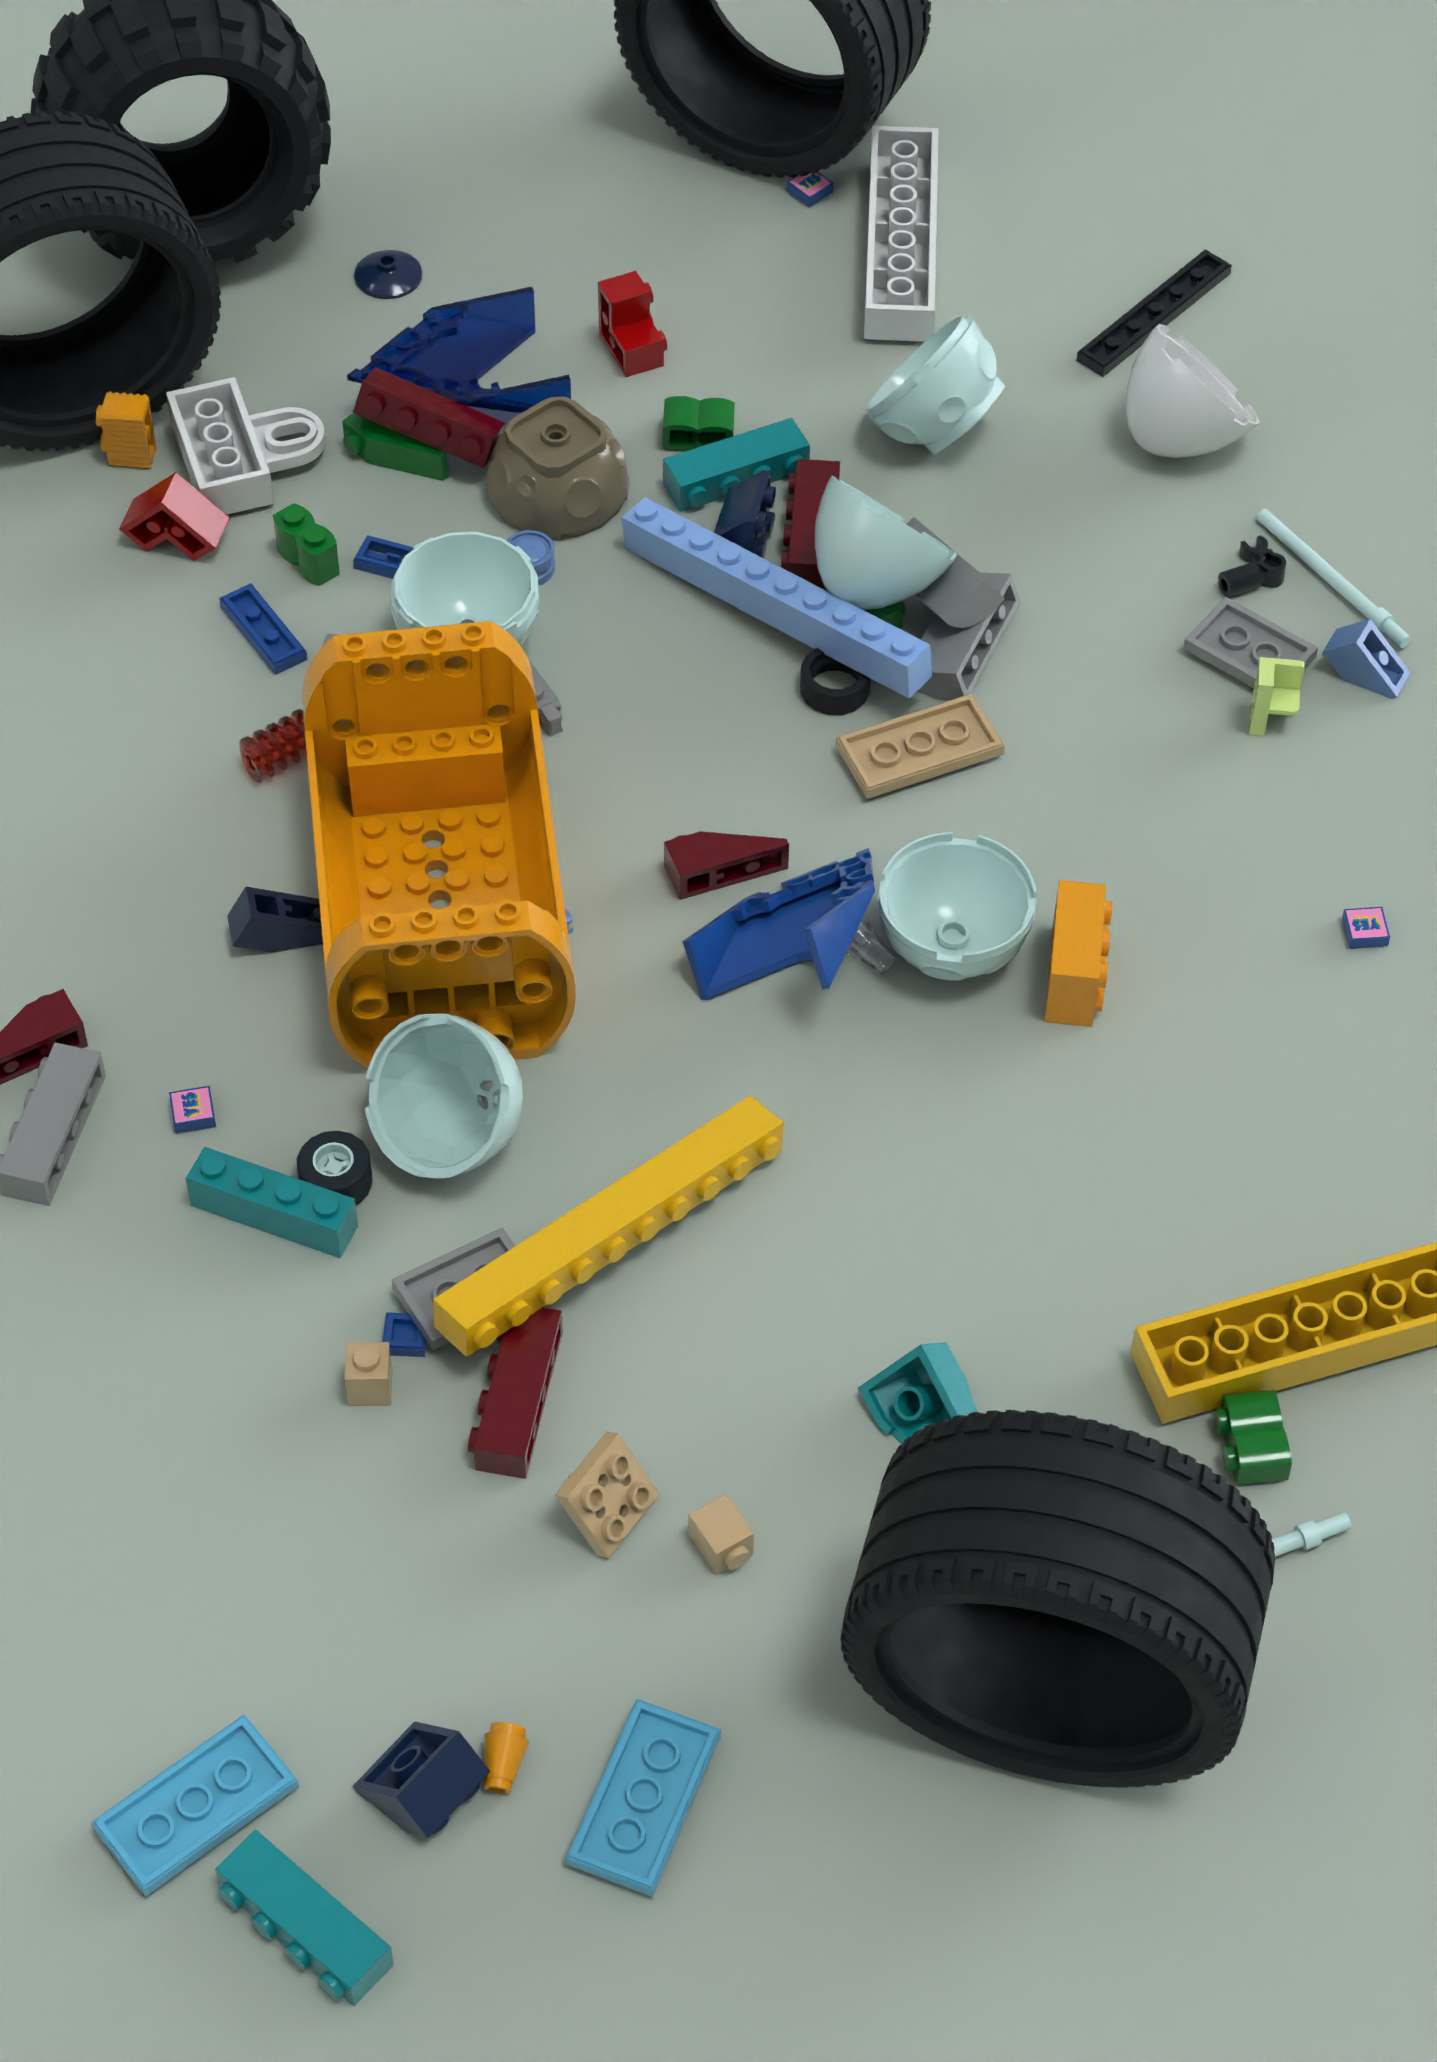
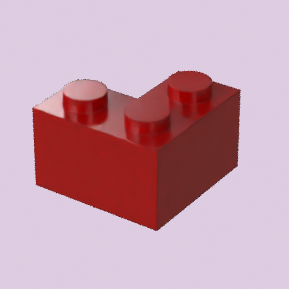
[598,271,667,377]
[119,472,230,561]

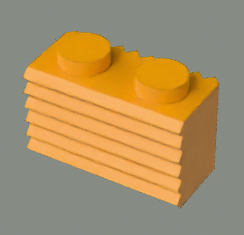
[96,391,157,468]

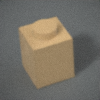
[344,1342,393,1406]
[688,1494,754,1575]

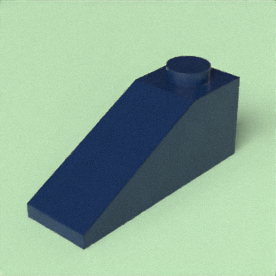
[227,887,323,952]

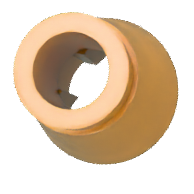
[484,1722,529,1794]

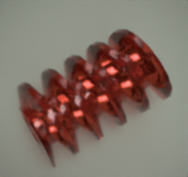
[239,709,307,783]

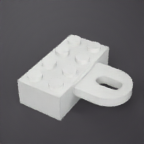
[166,377,326,515]

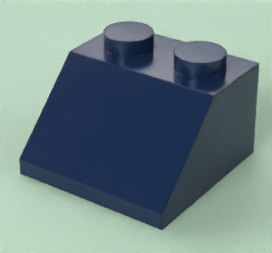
[353,1721,490,1838]

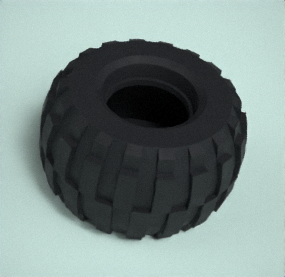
[30,0,331,267]

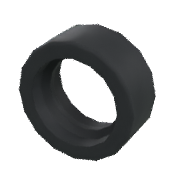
[800,648,871,715]

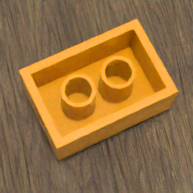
[1044,880,1113,1027]

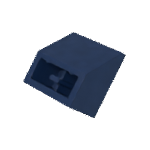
[714,470,776,558]

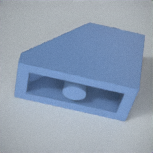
[1322,619,1411,699]

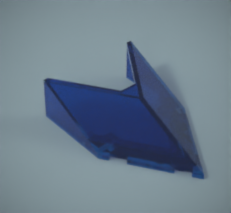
[347,287,571,413]

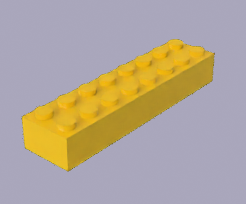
[1130,1242,1437,1424]

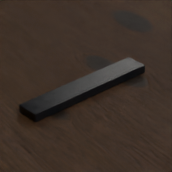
[1076,249,1232,377]

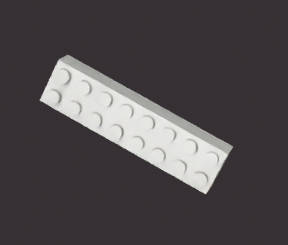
[864,126,939,342]

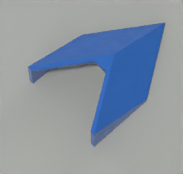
[682,848,875,1000]

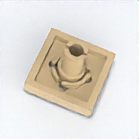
[555,1431,659,1558]

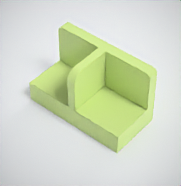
[1249,657,1305,736]

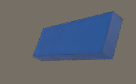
[219,583,307,675]

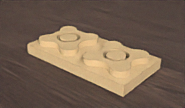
[836,693,1005,799]

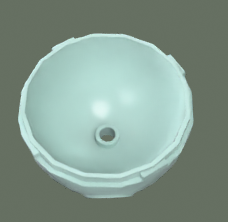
[865,314,1005,455]
[390,532,539,646]

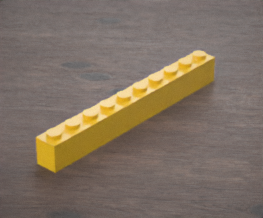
[433,1095,784,1357]

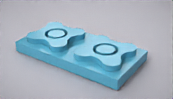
[566,1699,721,1897]
[91,1714,299,1897]

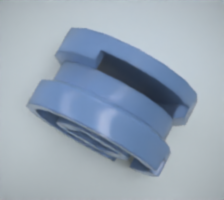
[507,530,555,586]

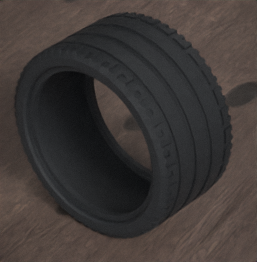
[614,0,931,178]
[0,111,221,451]
[840,1410,1275,1788]

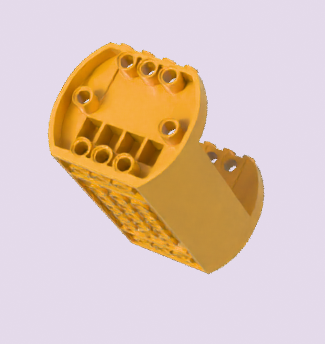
[302,621,576,1068]

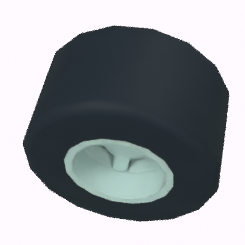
[296,1130,373,1205]

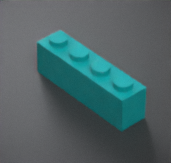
[663,418,810,512]
[185,1146,358,1259]
[215,1829,394,2006]

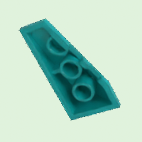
[858,1342,977,1445]

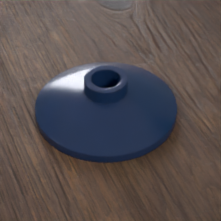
[354,250,422,299]

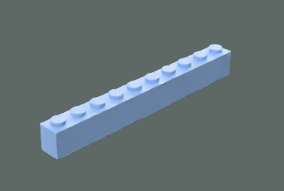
[621,497,932,699]

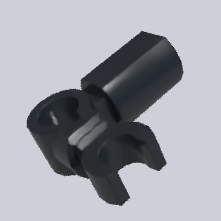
[1218,535,1286,598]

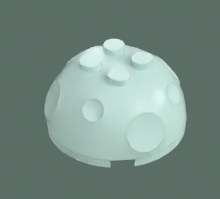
[878,832,1036,981]

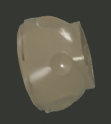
[486,396,629,540]

